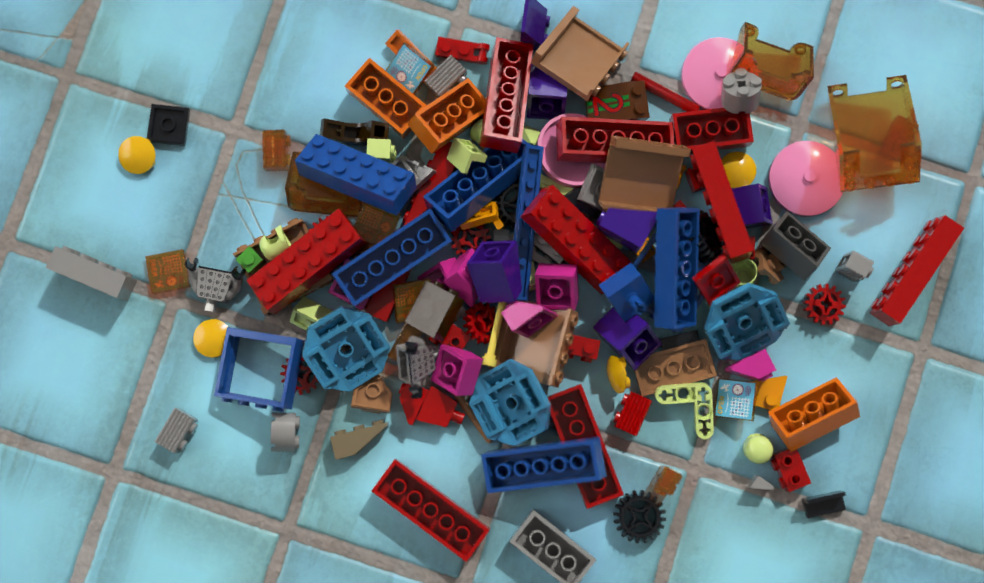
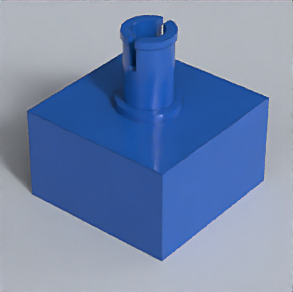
[599,263,655,322]

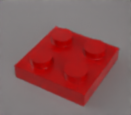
[692,254,741,307]

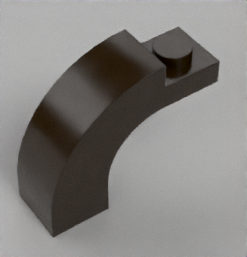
[320,118,389,146]

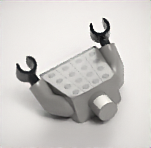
[185,257,246,313]
[396,336,439,398]

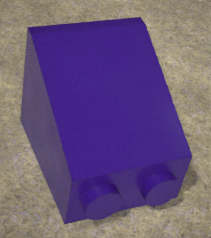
[527,64,567,120]
[716,183,773,228]
[596,208,657,253]
[466,241,522,303]
[592,307,662,371]

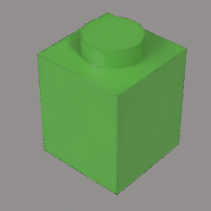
[235,246,267,275]

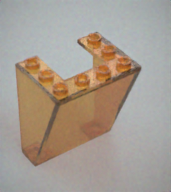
[827,75,922,192]

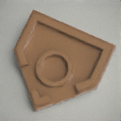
[755,247,786,285]
[351,374,393,414]

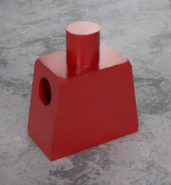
[416,386,465,427]

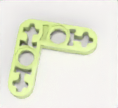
[654,382,714,439]

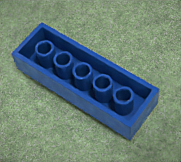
[295,134,417,216]
[423,139,530,232]
[653,207,700,329]
[332,208,452,307]
[481,436,606,493]

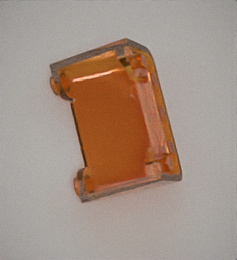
[730,22,814,100]
[285,151,365,217]

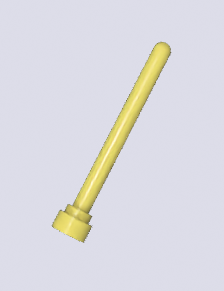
[482,302,506,368]

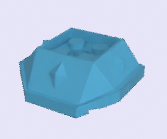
[704,283,790,360]
[302,306,390,392]
[469,359,551,446]

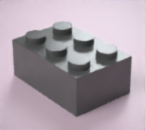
[760,211,831,280]

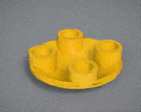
[118,136,156,174]
[721,151,756,188]
[193,319,228,358]
[606,355,631,394]

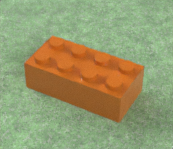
[345,58,427,139]
[407,78,486,154]
[768,377,860,452]

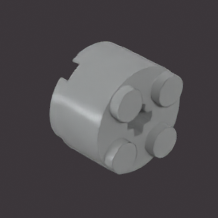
[721,68,762,114]
[271,412,300,452]

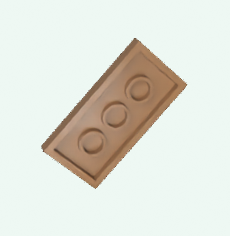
[634,339,717,396]

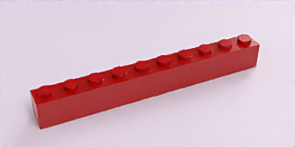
[364,142,456,323]

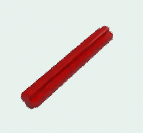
[631,72,700,112]

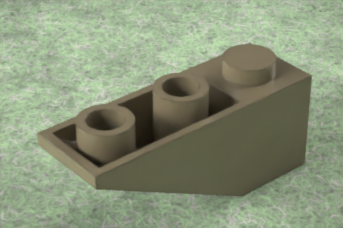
[330,420,389,460]

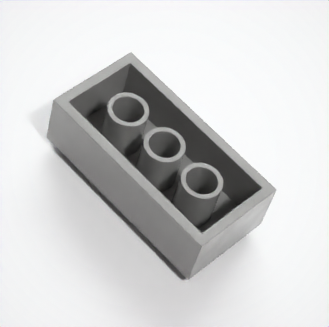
[46,245,137,302]
[509,509,596,583]

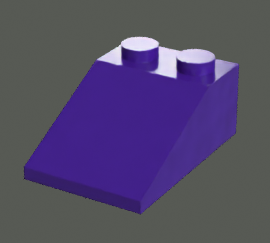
[520,0,550,51]

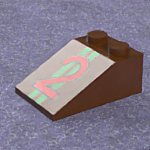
[585,81,650,121]

